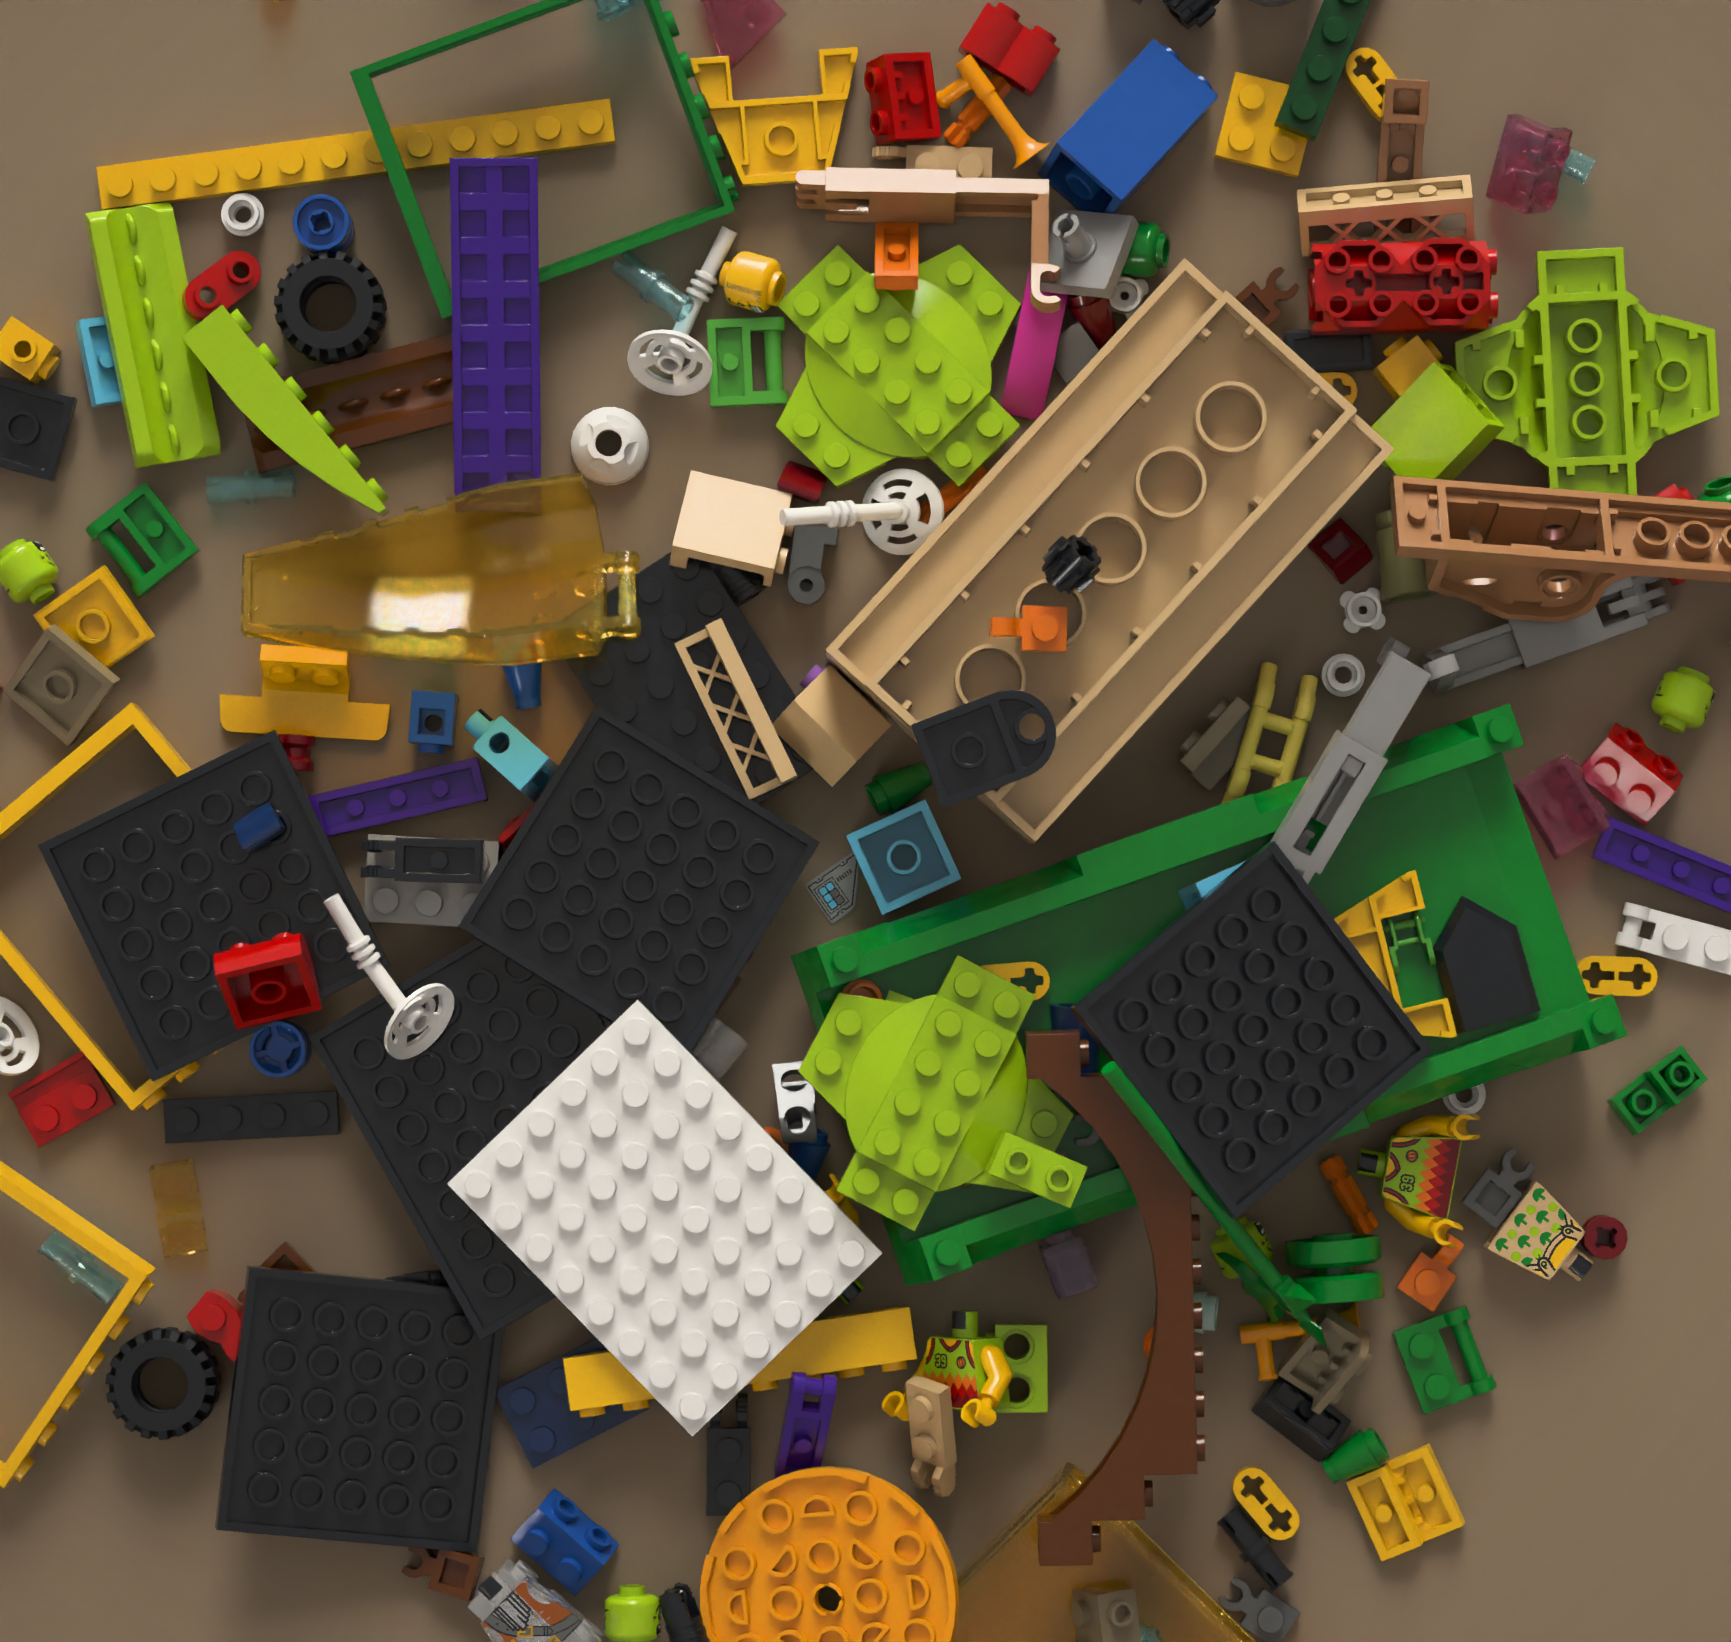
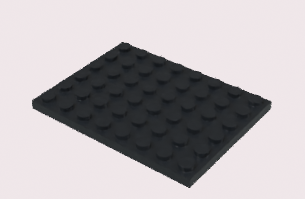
[308,939,606,1340]

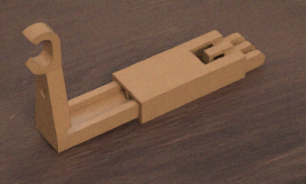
[795,167,1061,313]

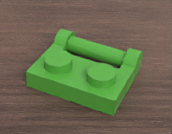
[707,317,788,408]

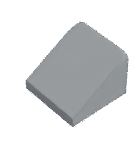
[1053,321,1099,384]

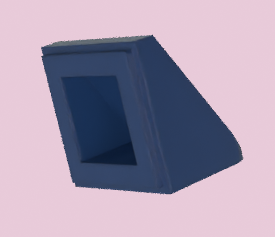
[233,803,286,852]

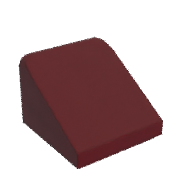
[777,461,827,505]
[1308,518,1373,584]

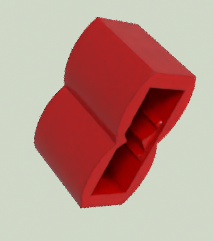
[958,2,1060,97]
[187,1289,242,1363]

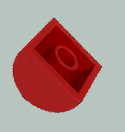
[213,932,322,1030]

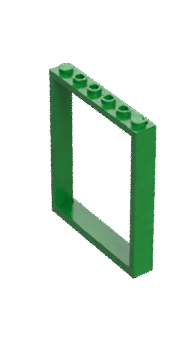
[350,0,740,319]

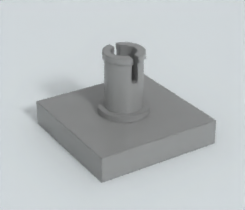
[1029,209,1139,299]

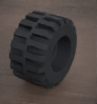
[274,250,387,364]
[105,1327,221,1440]

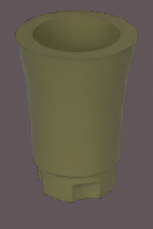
[1375,510,1438,604]

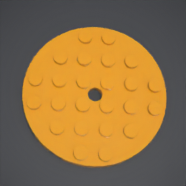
[700,1466,959,1642]

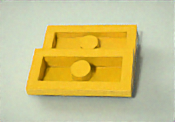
[1346,1443,1466,1562]

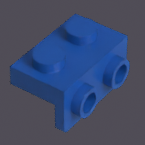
[510,1489,619,1596]

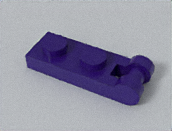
[774,1371,837,1478]

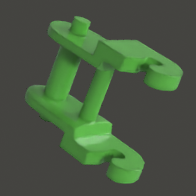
[1383,911,1436,974]

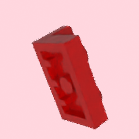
[864,52,942,146]

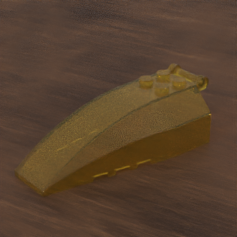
[241,473,641,666]

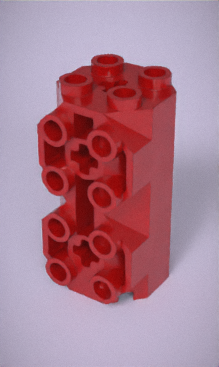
[1307,238,1499,335]

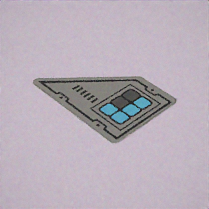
[806,851,860,923]

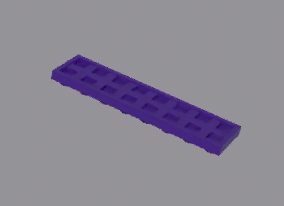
[450,158,541,508]

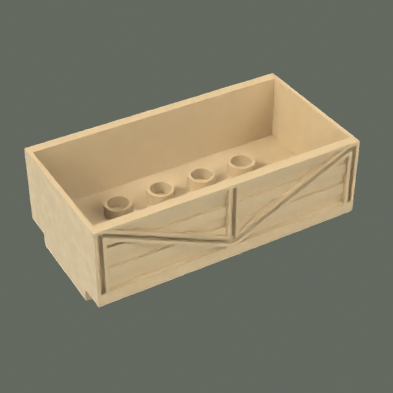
[825,258,1394,846]

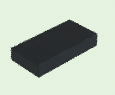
[1283,330,1373,373]

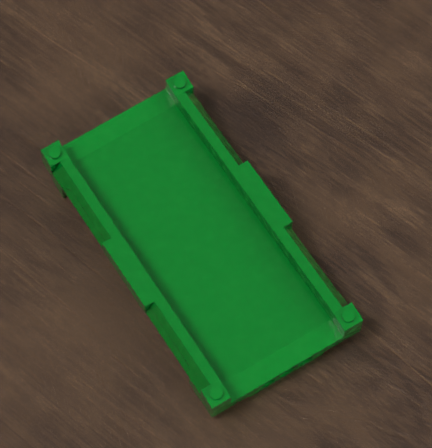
[791,703,1628,1286]

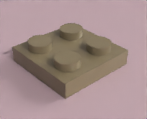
[3,624,121,747]

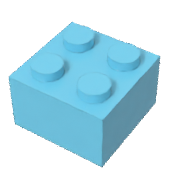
[846,799,962,916]

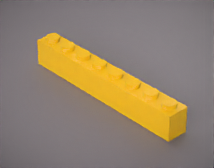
[562,1305,917,1418]

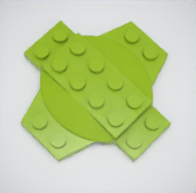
[776,244,1021,489]
[1453,247,1720,495]
[798,955,1074,1231]

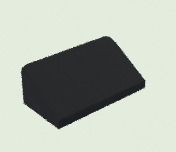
[1251,1375,1351,1462]

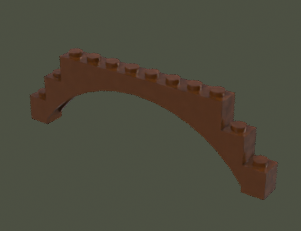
[1025,1029,1205,1566]

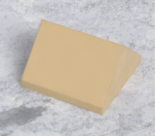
[773,664,893,787]

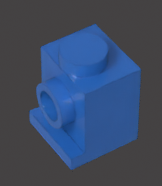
[408,690,459,754]

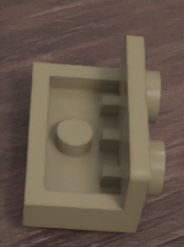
[1177,696,1265,790]
[1277,1308,1372,1415]
[1071,1586,1141,1642]

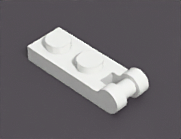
[1614,902,1731,975]

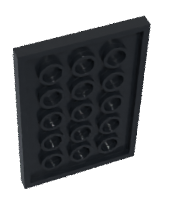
[548,552,814,804]

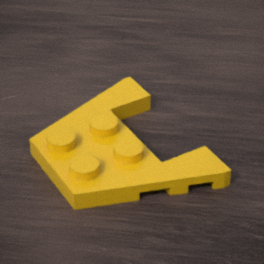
[689,47,858,187]
[1334,870,1457,1038]

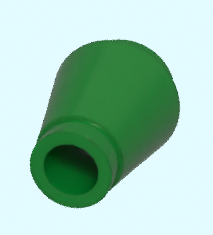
[864,762,932,816]
[1321,1427,1390,1484]

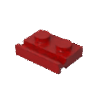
[8,1051,116,1148]

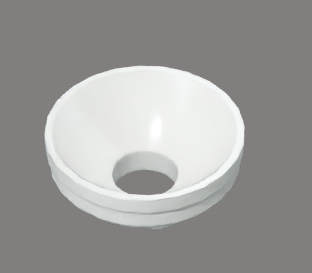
[571,407,649,486]

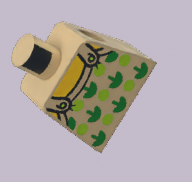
[1482,1180,1594,1281]

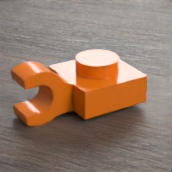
[989,605,1068,653]
[1396,1233,1465,1312]

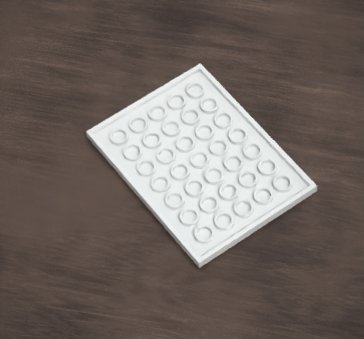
[447,999,883,1437]

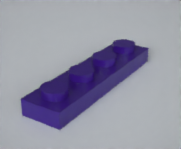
[308,757,488,837]
[1591,817,1731,914]

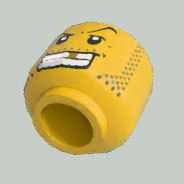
[719,251,787,312]

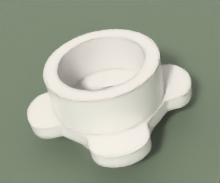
[1110,276,1149,319]
[1340,587,1386,633]

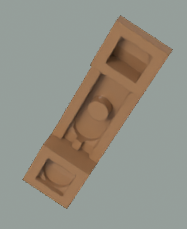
[1374,78,1430,235]

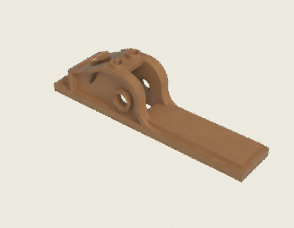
[1389,476,1731,622]

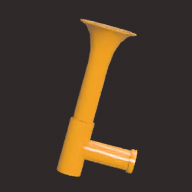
[936,53,1050,169]
[1239,1301,1361,1381]

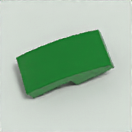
[1607,1045,1708,1135]

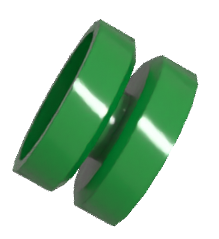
[1285,1232,1384,1304]

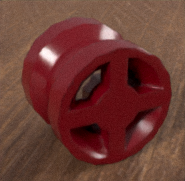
[278,734,316,772]
[1580,1215,1628,1260]

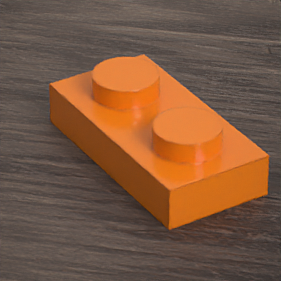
[875,222,919,291]

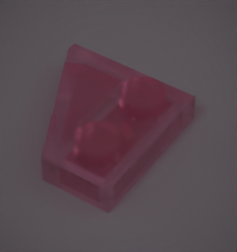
[701,0,787,71]

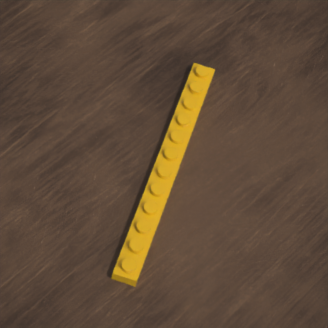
[96,98,616,211]

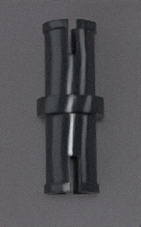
[1217,1506,1293,1592]

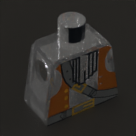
[475,1571,585,1642]

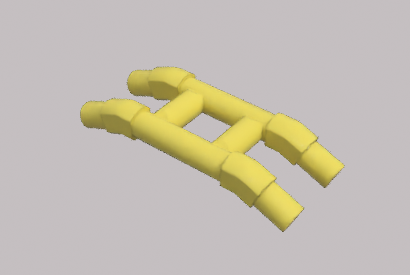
[1221,662,1318,804]

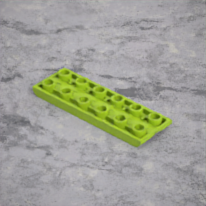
[84,201,221,469]

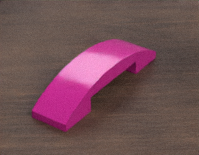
[1001,267,1068,421]

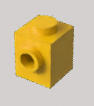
[0,316,61,385]
[1373,335,1443,401]

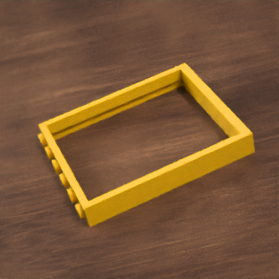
[0,702,223,1111]
[0,1161,156,1488]

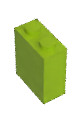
[1371,362,1505,480]

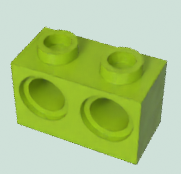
[985,1131,1088,1208]
[985,1322,1048,1413]

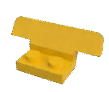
[219,644,391,741]

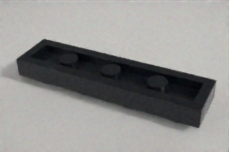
[163,1091,341,1143]

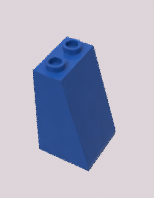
[1037,39,1218,214]

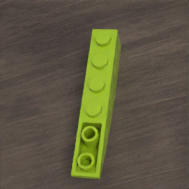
[181,305,390,517]

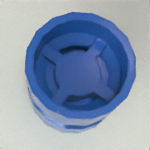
[293,194,355,256]
[249,1021,312,1078]

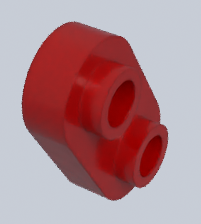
[182,251,261,321]

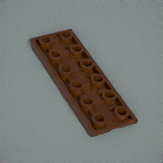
[244,333,453,474]

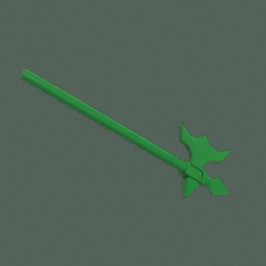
[1101,1061,1327,1348]

